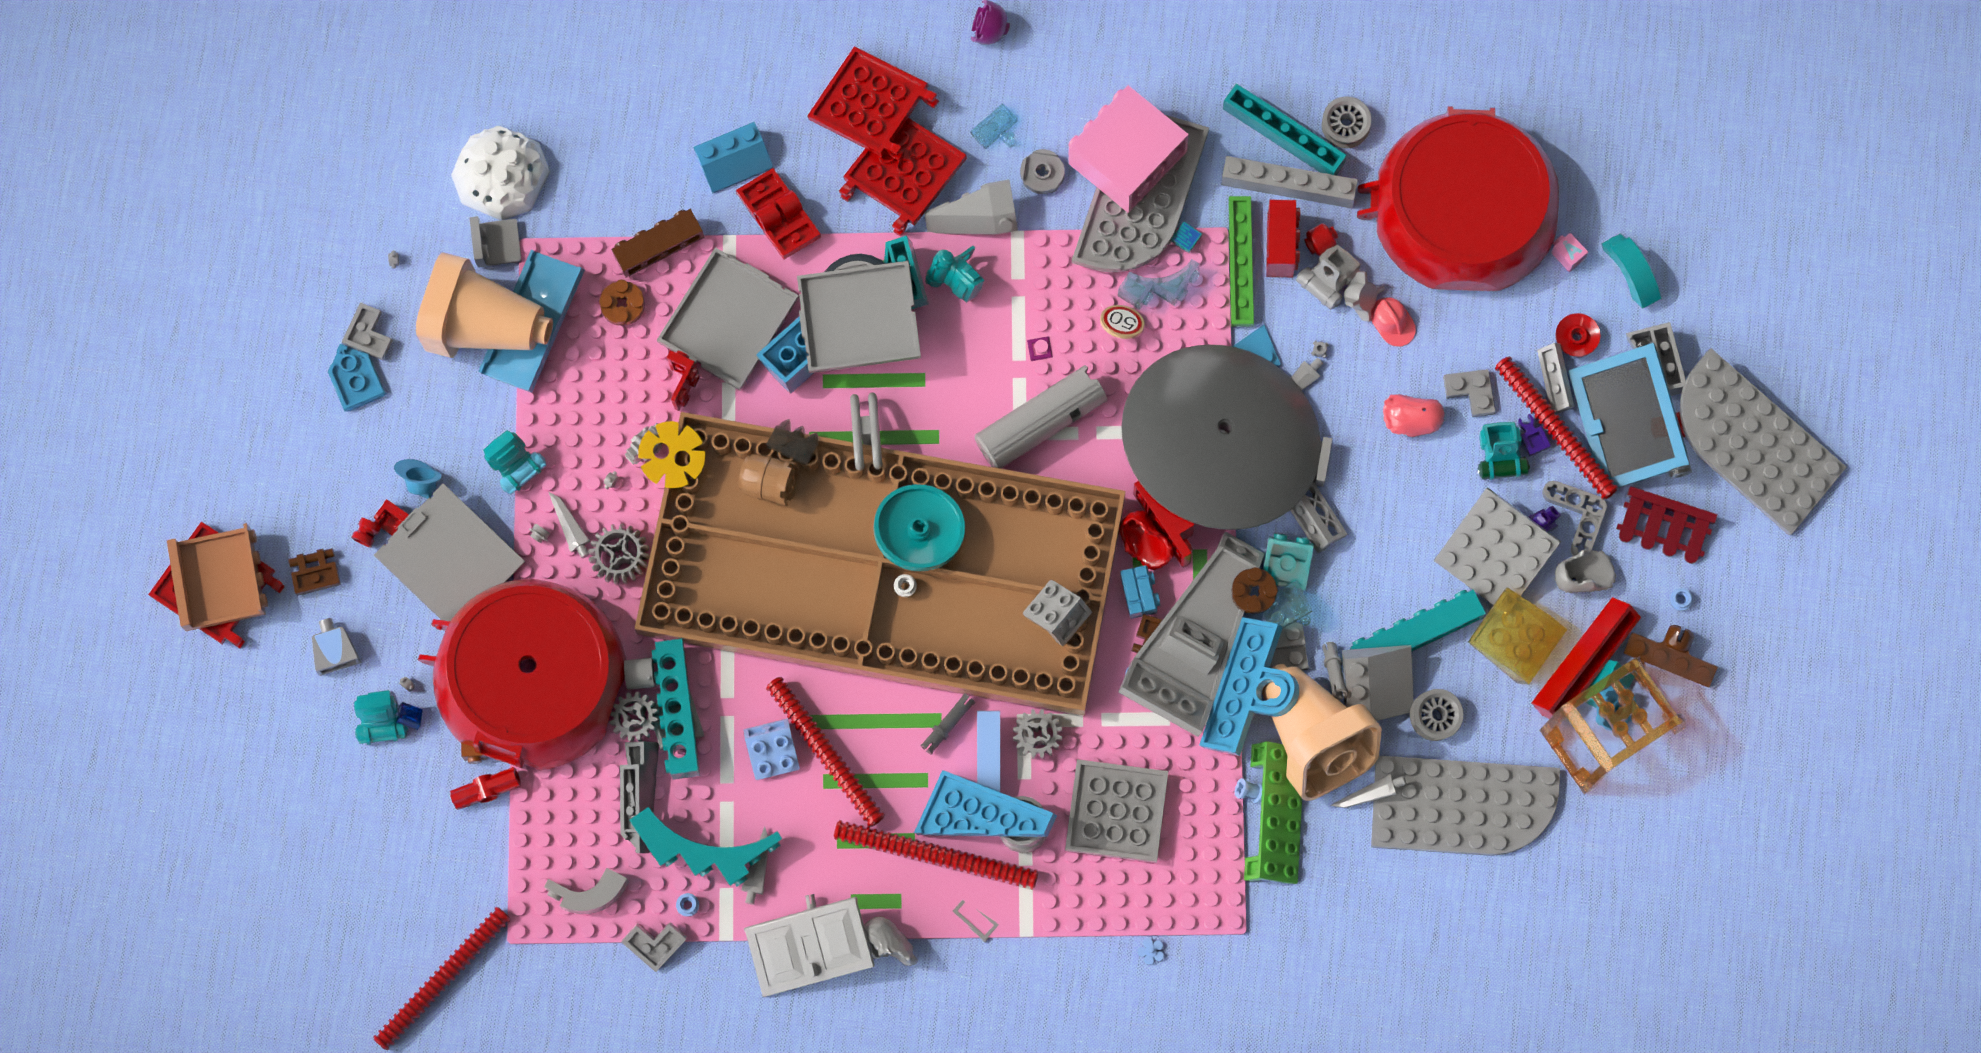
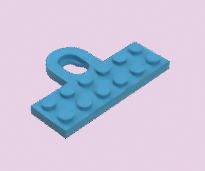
[1199,617,1299,756]

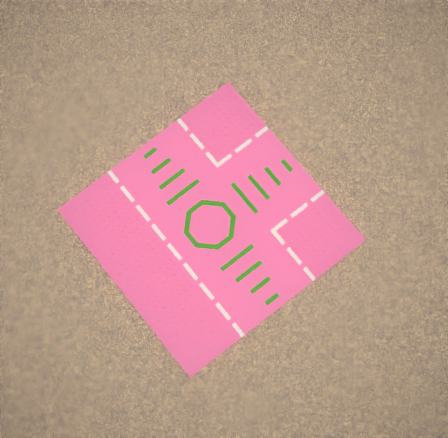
[507,227,1246,944]

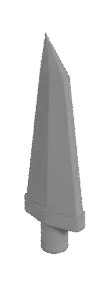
[1291,358,1323,390]
[548,491,590,559]
[1330,774,1407,808]
[741,826,768,905]

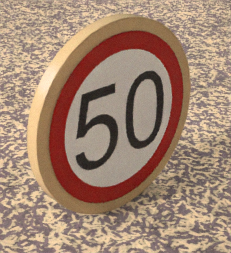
[1100,305,1144,339]

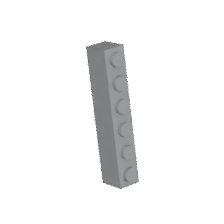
[1221,156,1358,208]

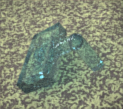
[970,103,1018,149]

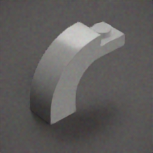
[544,868,629,914]

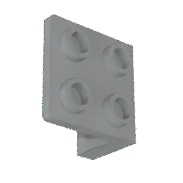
[469,216,522,267]
[1023,580,1092,646]

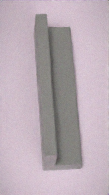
[1290,481,1348,553]

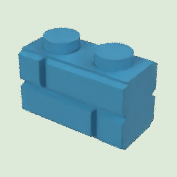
[1120,565,1161,619]

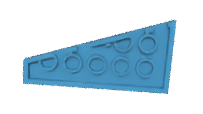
[914,770,1057,837]

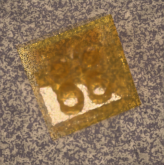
[1468,588,1567,684]

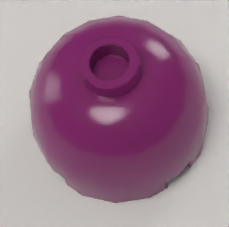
[971,0,1010,45]

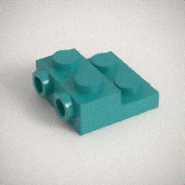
[1263,533,1314,590]

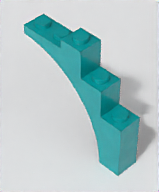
[629,807,782,887]

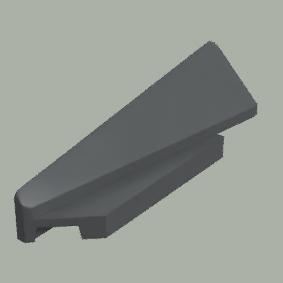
[620,741,659,853]

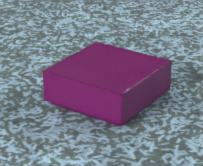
[1027,336,1053,361]

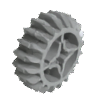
[588,524,650,585]

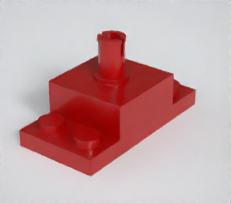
[1133,481,1194,568]

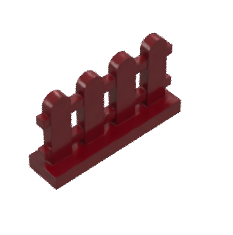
[1616,486,1718,564]

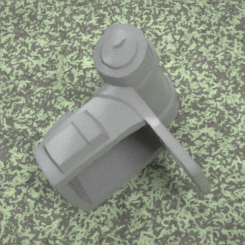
[1296,245,1361,310]

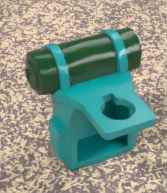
[1478,422,1530,480]

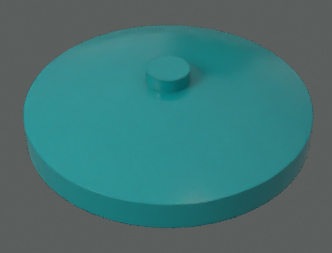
[873,484,965,571]

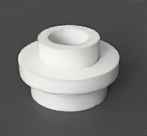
[894,574,917,597]

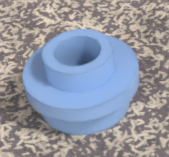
[1670,588,1693,611]
[676,893,699,917]

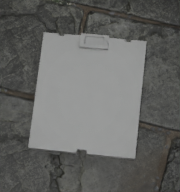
[657,247,799,391]
[797,261,921,373]
[374,483,525,621]

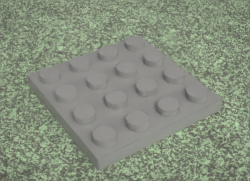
[1434,487,1561,615]
[1065,759,1168,863]

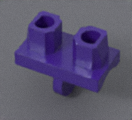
[1528,506,1561,532]

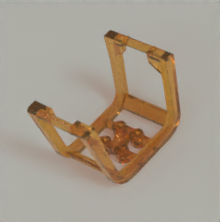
[1539,656,1686,794]

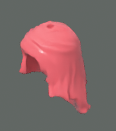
[1383,394,1445,437]

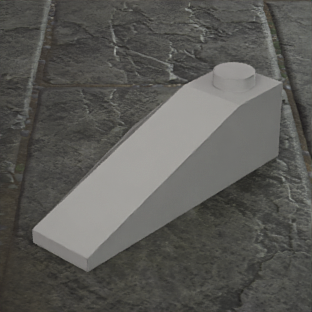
[924,180,1018,234]

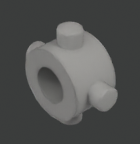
[388,250,399,269]
[1311,341,1329,358]
[604,471,619,489]
[399,677,415,692]

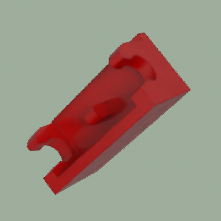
[374,499,409,536]

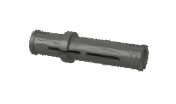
[920,693,975,755]

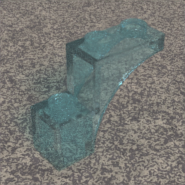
[1117,259,1200,310]

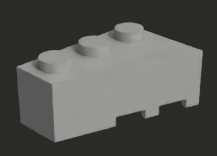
[1626,322,1686,396]

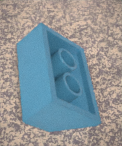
[693,121,773,194]
[756,316,814,394]

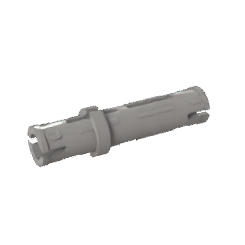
[1322,642,1347,700]

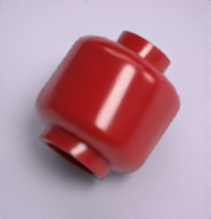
[1304,223,1339,256]

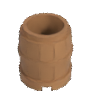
[739,454,799,506]

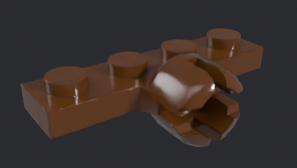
[1623,625,1718,688]

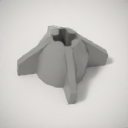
[1344,271,1385,322]

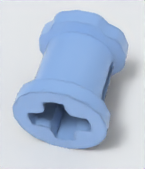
[1235,778,1262,804]

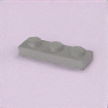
[1537,343,1574,414]

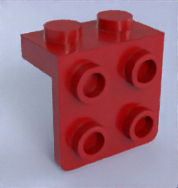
[666,350,700,411]

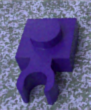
[1518,414,1551,457]

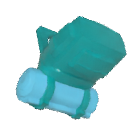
[483,430,547,495]

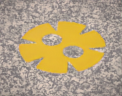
[638,421,705,488]

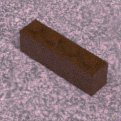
[611,208,705,278]

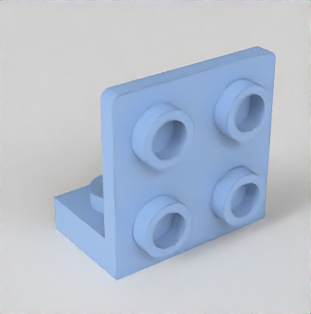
[743,718,800,780]

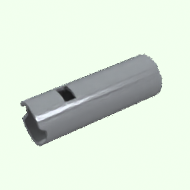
[975,365,1107,469]

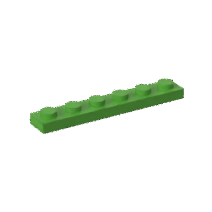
[1228,196,1254,327]

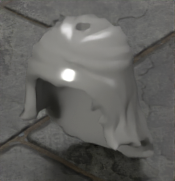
[1554,548,1616,593]
[864,917,918,966]

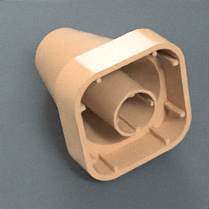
[416,252,553,358]
[1262,664,1382,801]

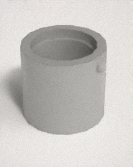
[624,658,655,690]

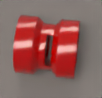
[351,517,381,548]

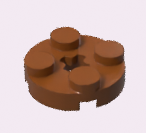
[599,279,644,325]

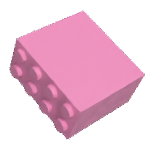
[1068,85,1188,213]

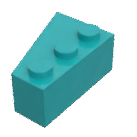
[884,236,929,309]

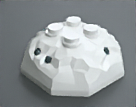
[451,126,550,220]

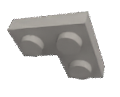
[342,302,392,360]
[1443,369,1495,417]
[621,922,687,972]

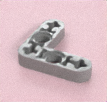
[1542,481,1607,556]

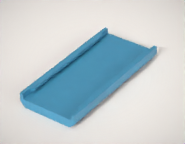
[478,249,585,393]

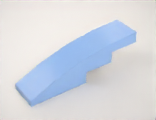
[977,711,1001,792]

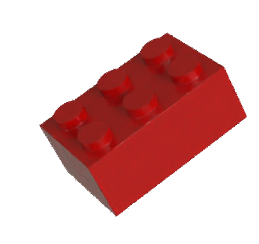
[1266,199,1300,278]

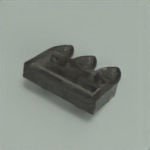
[766,419,819,466]

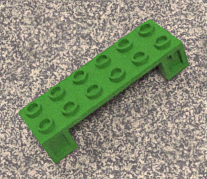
[1244,741,1302,884]

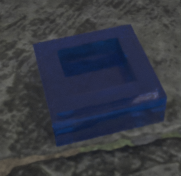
[397,702,423,730]

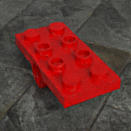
[736,168,821,260]

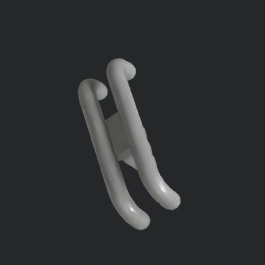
[850,393,883,471]

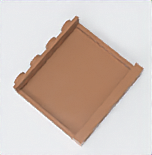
[166,523,268,631]

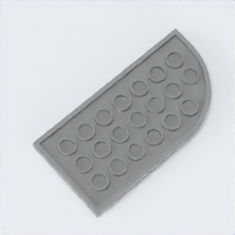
[1680,348,1846,535]

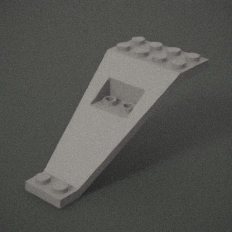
[1118,532,1265,737]

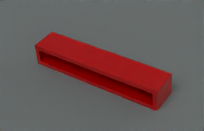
[1531,597,1641,724]

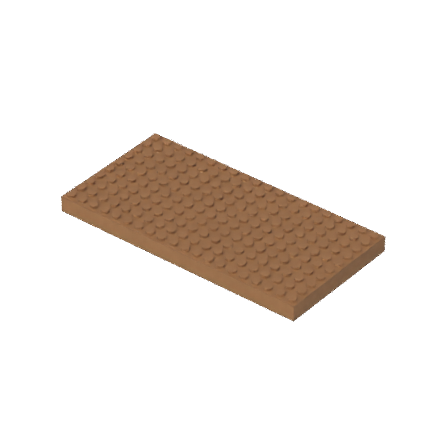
[634,412,1126,716]

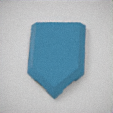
[328,344,386,412]

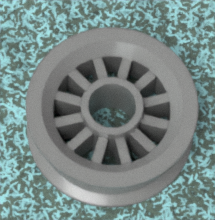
[1322,96,1371,148]
[1410,689,1463,741]

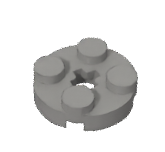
[1020,149,1065,194]

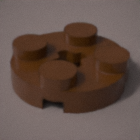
[1231,567,1278,614]

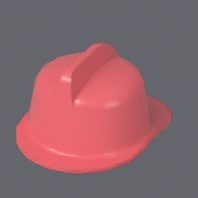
[1371,298,1415,347]

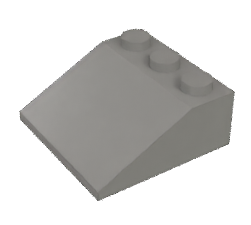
[1342,645,1414,721]

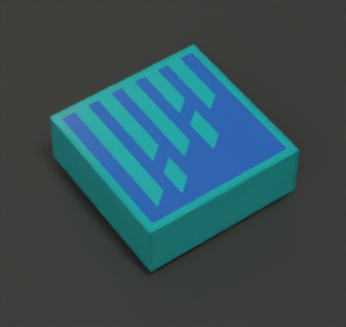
[1171,222,1202,253]

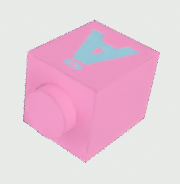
[1551,233,1588,272]

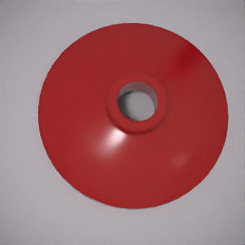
[1555,313,1601,357]

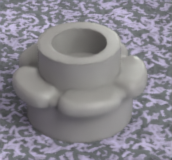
[529,524,550,543]

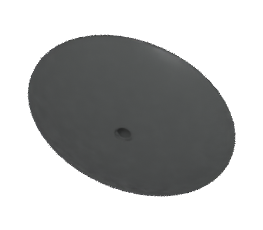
[1121,344,1321,530]

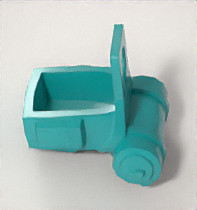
[925,246,984,303]
[354,690,408,745]

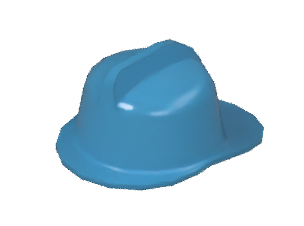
[394,459,442,499]

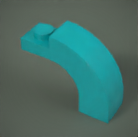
[1601,233,1662,309]

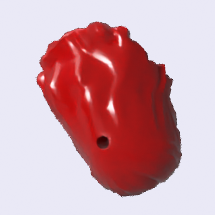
[1119,511,1174,570]

